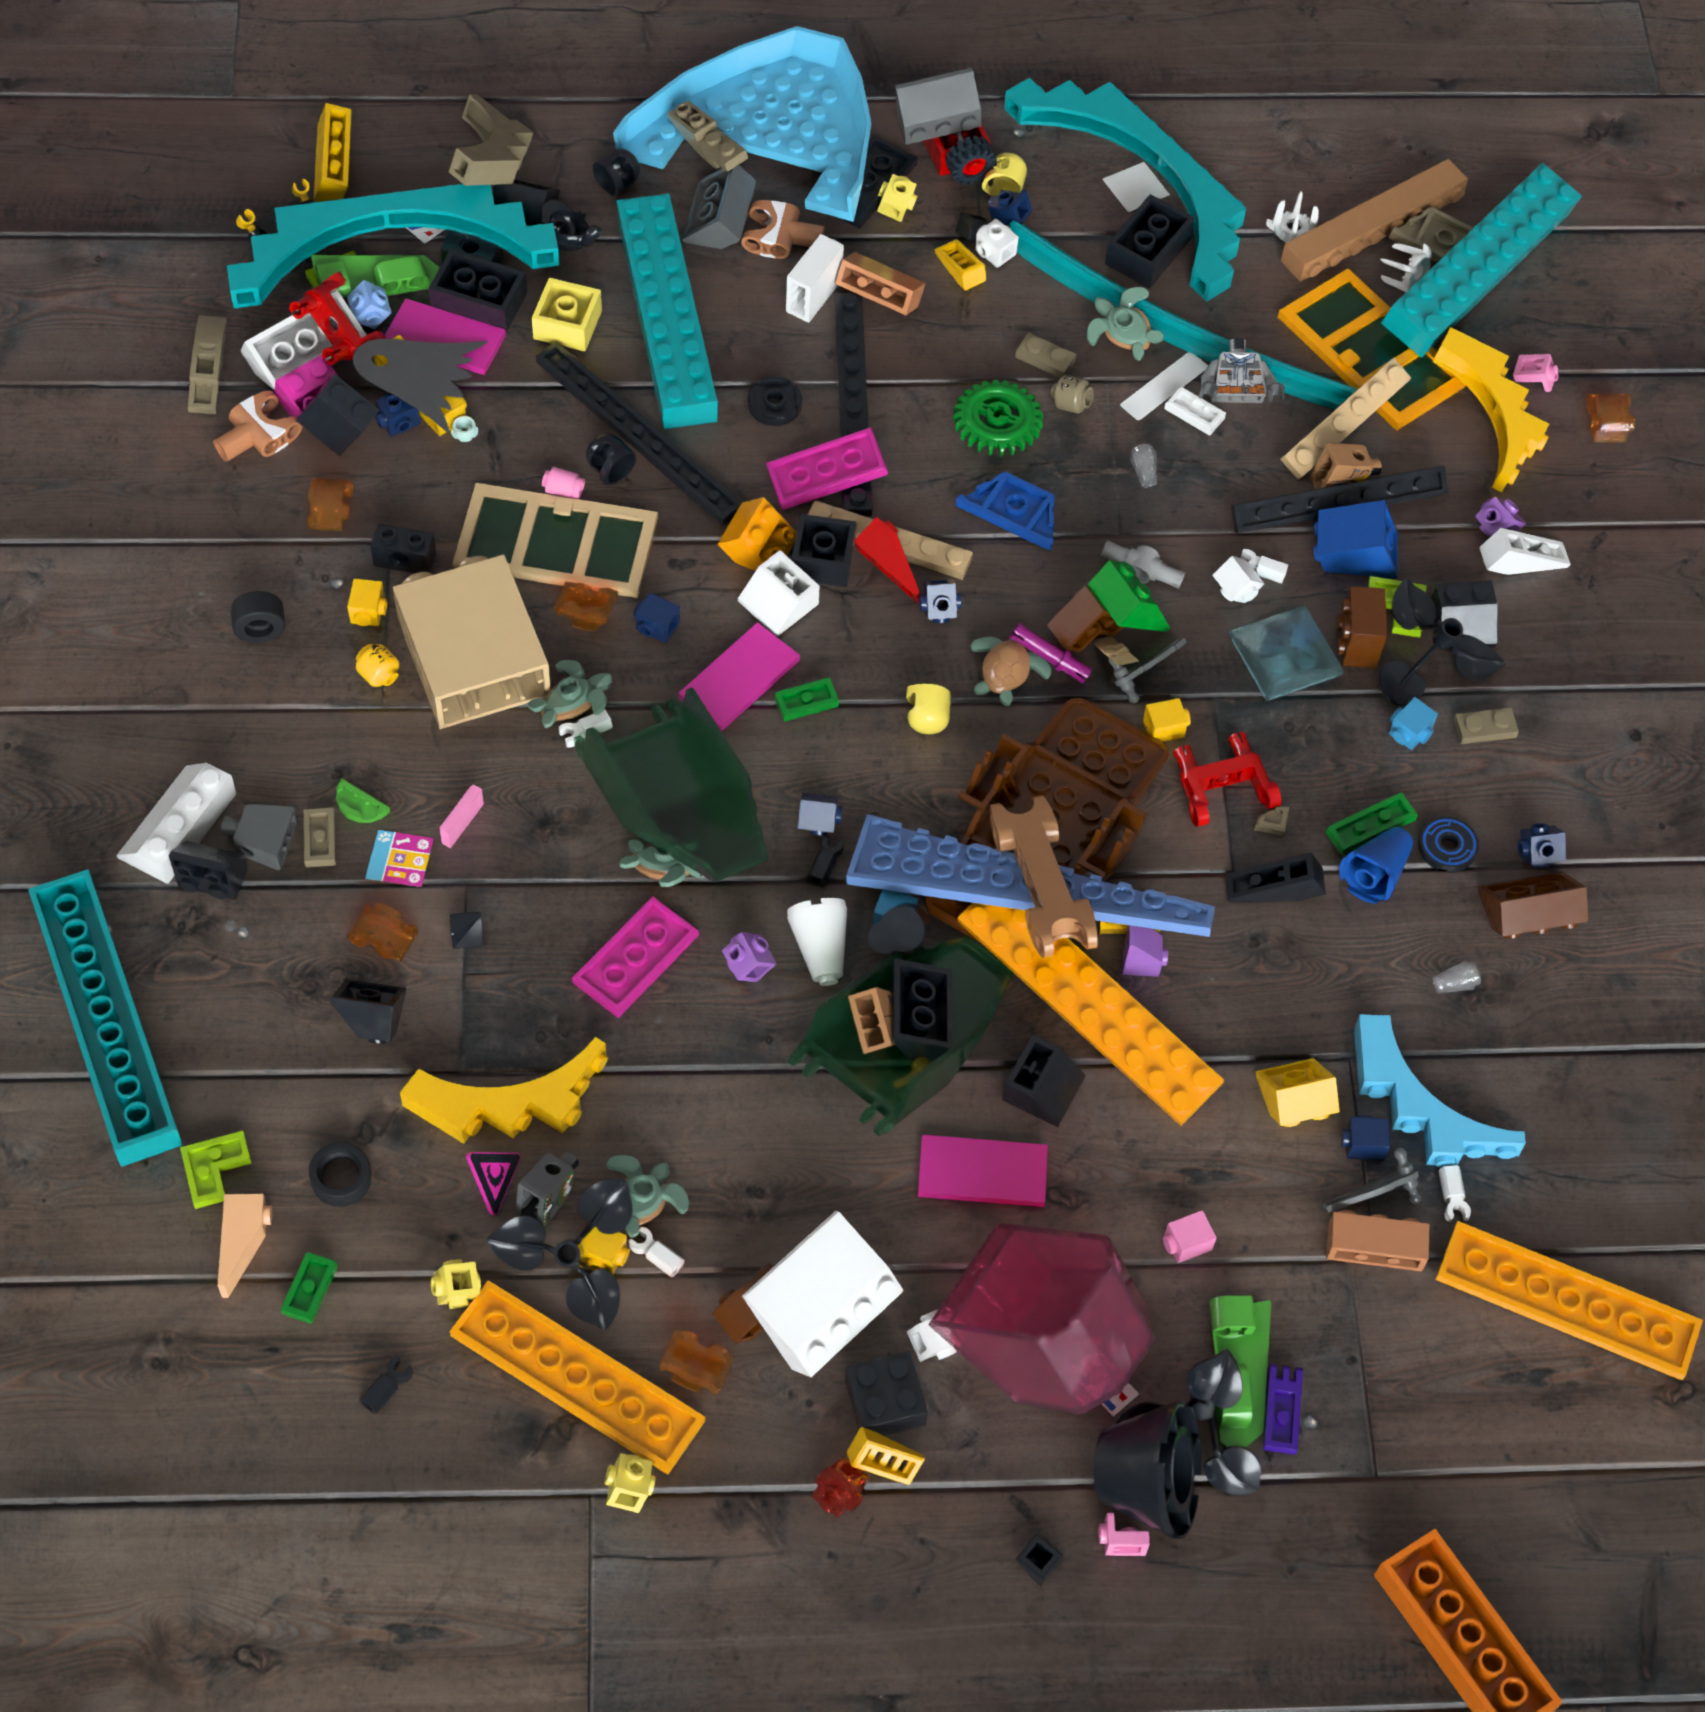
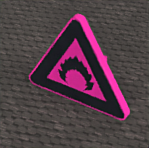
[466,1152,521,1215]

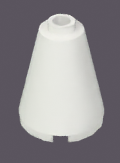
[787,898,847,986]

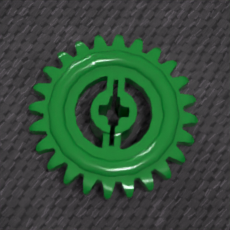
[953,380,1044,457]

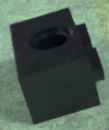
[440,230,504,264]
[370,523,436,573]

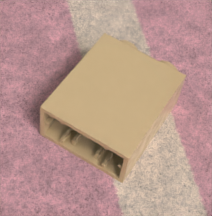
[393,554,551,729]

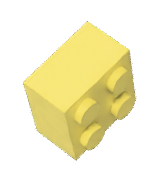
[532,278,602,352]

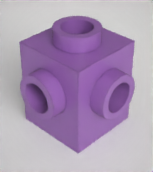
[1475,497,1526,537]
[722,932,776,982]

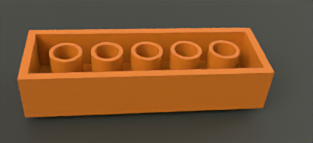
[1374,1529,1563,1712]

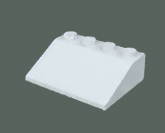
[742,1211,904,1377]

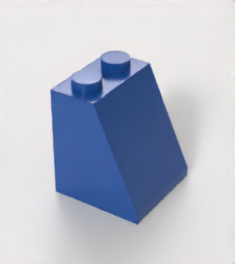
[1313,500,1398,579]

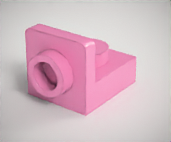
[1513,354,1558,392]
[1098,1513,1150,1556]

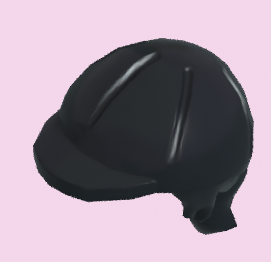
[541,200,602,252]

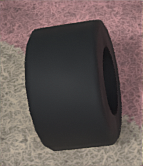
[231,591,285,643]

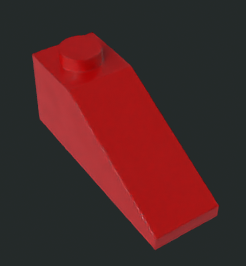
[854,517,920,604]

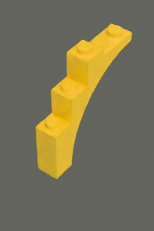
[1433,327,1549,493]
[400,1037,608,1144]

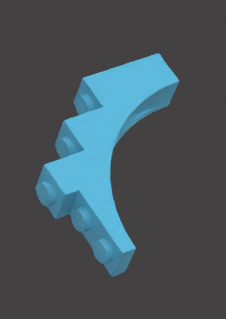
[1354,1014,1526,1168]

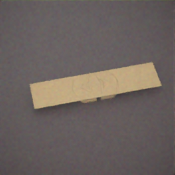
[1092,636,1139,666]

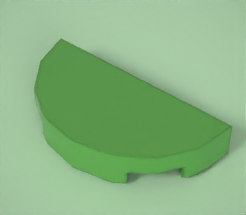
[336,778,390,823]

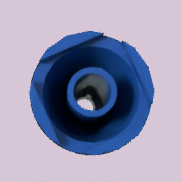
[1339,827,1414,904]

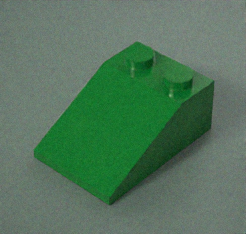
[1088,560,1170,632]

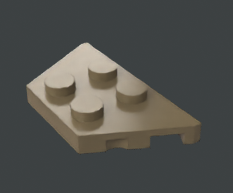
[1388,207,1473,263]

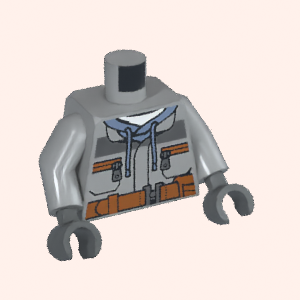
[1199,338,1285,403]

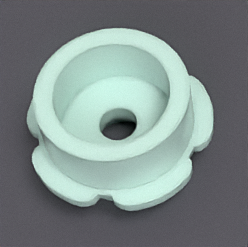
[451,416,478,442]

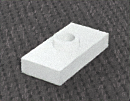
[1164,386,1226,436]

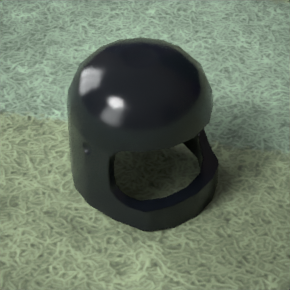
[593,148,640,196]
[586,433,636,485]

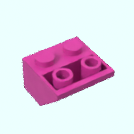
[274,354,339,417]

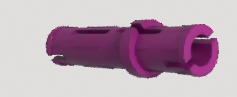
[1009,622,1092,684]

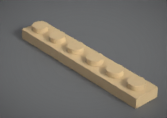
[1280,358,1411,480]
[808,500,973,580]

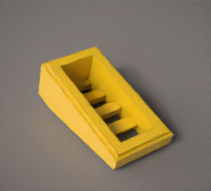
[935,239,986,291]
[847,1427,925,1485]

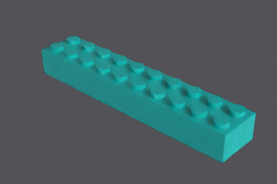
[1381,162,1582,358]
[616,193,718,430]
[28,869,183,1167]

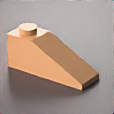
[218,1194,272,1298]

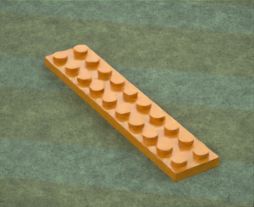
[957,903,1224,1126]

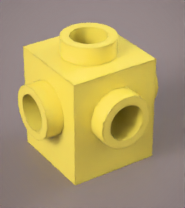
[877,174,918,222]
[431,1259,481,1309]
[604,1453,656,1513]

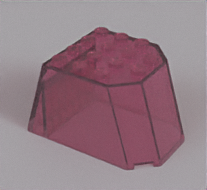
[928,1223,1155,1415]

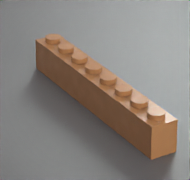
[1281,159,1468,282]

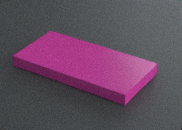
[385,298,506,375]
[766,427,888,511]
[679,622,800,732]
[572,896,699,1018]
[918,1135,1048,1207]

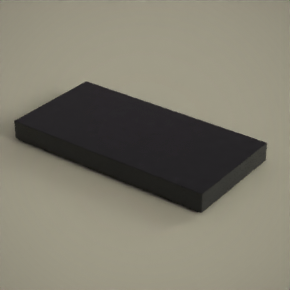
[840,135,918,229]

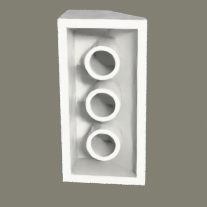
[241,290,366,390]
[117,763,236,884]

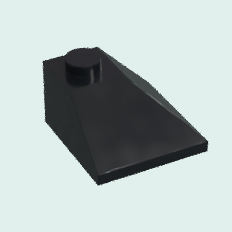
[331,979,406,1044]

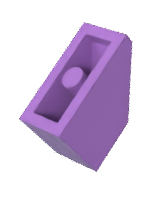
[1122,925,1168,977]

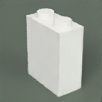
[786,234,844,323]

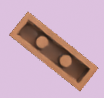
[835,252,926,315]
[1327,1210,1430,1272]

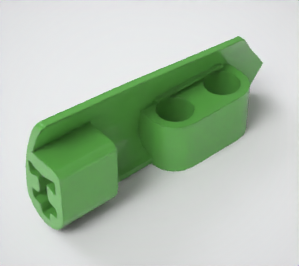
[311,255,440,298]
[1209,1296,1272,1448]

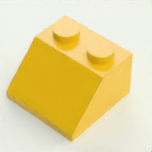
[1255,1058,1340,1127]

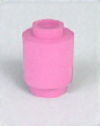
[542,466,585,499]

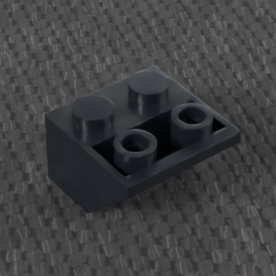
[169,841,248,900]
[1002,1035,1086,1127]

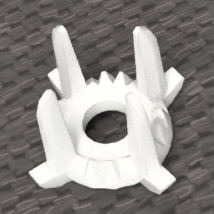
[1266,191,1319,243]
[1380,243,1432,292]

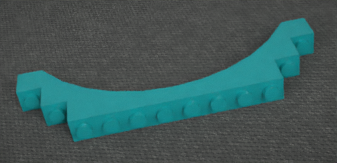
[1004,78,1246,302]
[227,184,559,308]

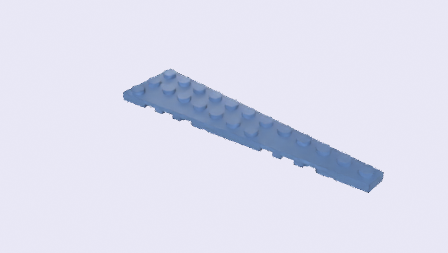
[846,814,1215,937]

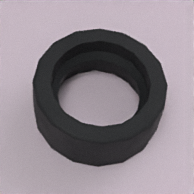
[309,1142,372,1207]

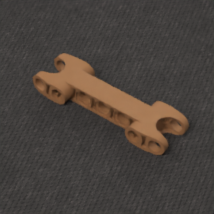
[990,795,1097,958]

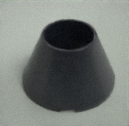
[1094,1401,1202,1539]

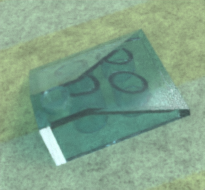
[1228,605,1344,701]

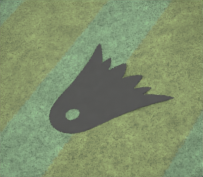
[353,339,488,433]

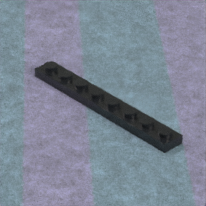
[1231,465,1449,533]

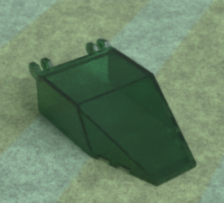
[574,688,769,883]
[788,936,1014,1136]

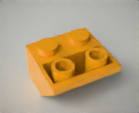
[718,497,797,571]

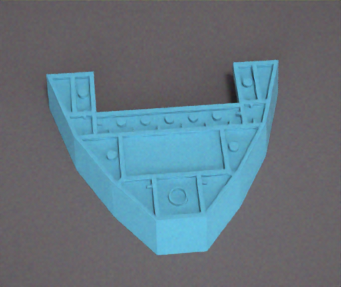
[613,26,872,222]

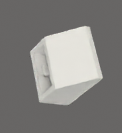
[738,550,819,637]

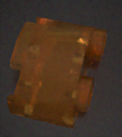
[1586,393,1635,443]
[307,478,354,531]
[553,581,618,631]
[347,903,419,962]
[660,1330,735,1395]

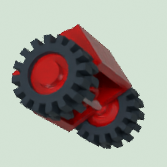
[923,123,997,185]

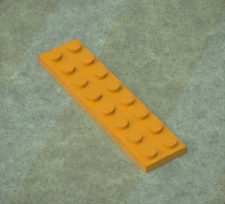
[1435,1221,1703,1380]
[450,1280,705,1475]

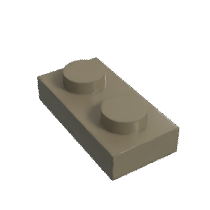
[1015,333,1076,378]
[1453,708,1519,744]
[303,807,336,868]

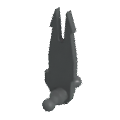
[1108,638,1187,704]
[1323,1148,1421,1212]

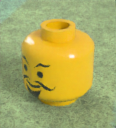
[356,644,399,687]

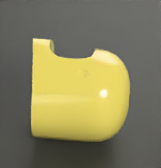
[982,152,1027,196]
[906,684,951,735]

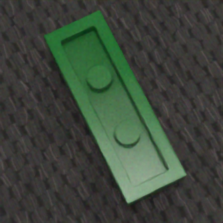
[1325,792,1418,856]

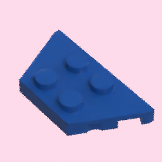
[955,471,1054,551]

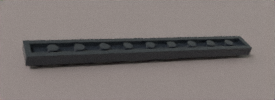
[835,292,873,516]
[536,341,742,526]

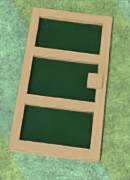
[453,483,658,598]

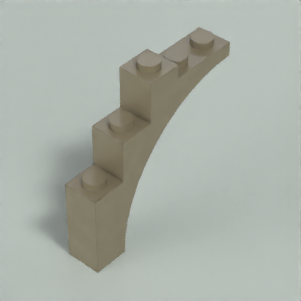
[449,94,534,186]

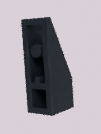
[1226,853,1326,902]

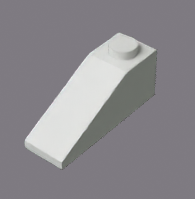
[1479,528,1571,575]

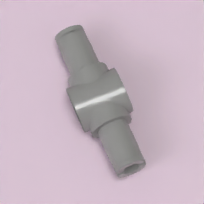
[1100,540,1186,589]

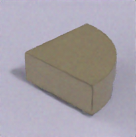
[1254,806,1290,837]

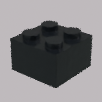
[792,514,856,587]
[845,1351,928,1436]

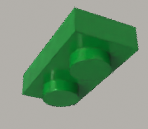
[774,677,839,722]
[280,1252,338,1324]

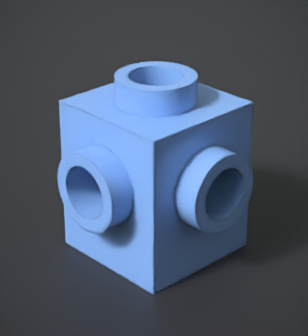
[347,280,391,330]

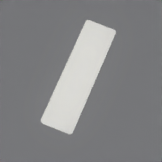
[1120,352,1208,420]

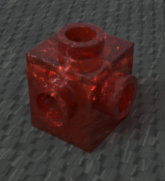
[811,1456,871,1518]

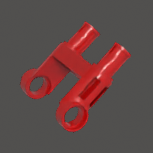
[289,271,387,366]
[1173,732,1281,827]

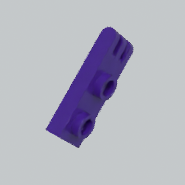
[1263,1363,1303,1455]

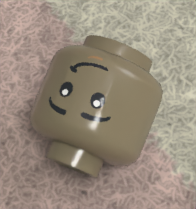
[1051,375,1094,414]

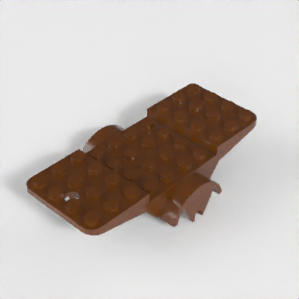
[925,698,1169,942]

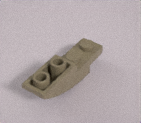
[667,100,748,172]
[188,315,227,414]

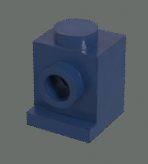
[988,189,1033,226]

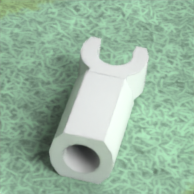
[1241,549,1288,584]
[559,709,613,748]
[1438,1165,1471,1222]
[629,1227,685,1278]

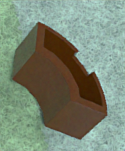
[712,1264,773,1344]

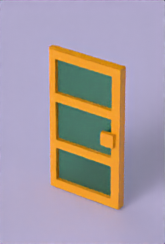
[1278,269,1466,431]

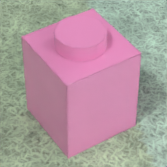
[1163,1210,1217,1263]

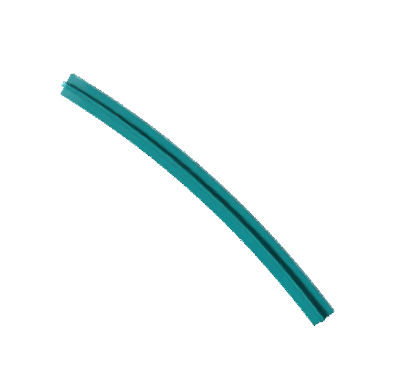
[1009,220,1357,410]

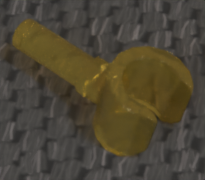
[894,1057,932,1089]

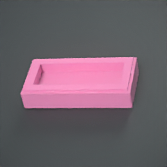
[439,785,484,848]

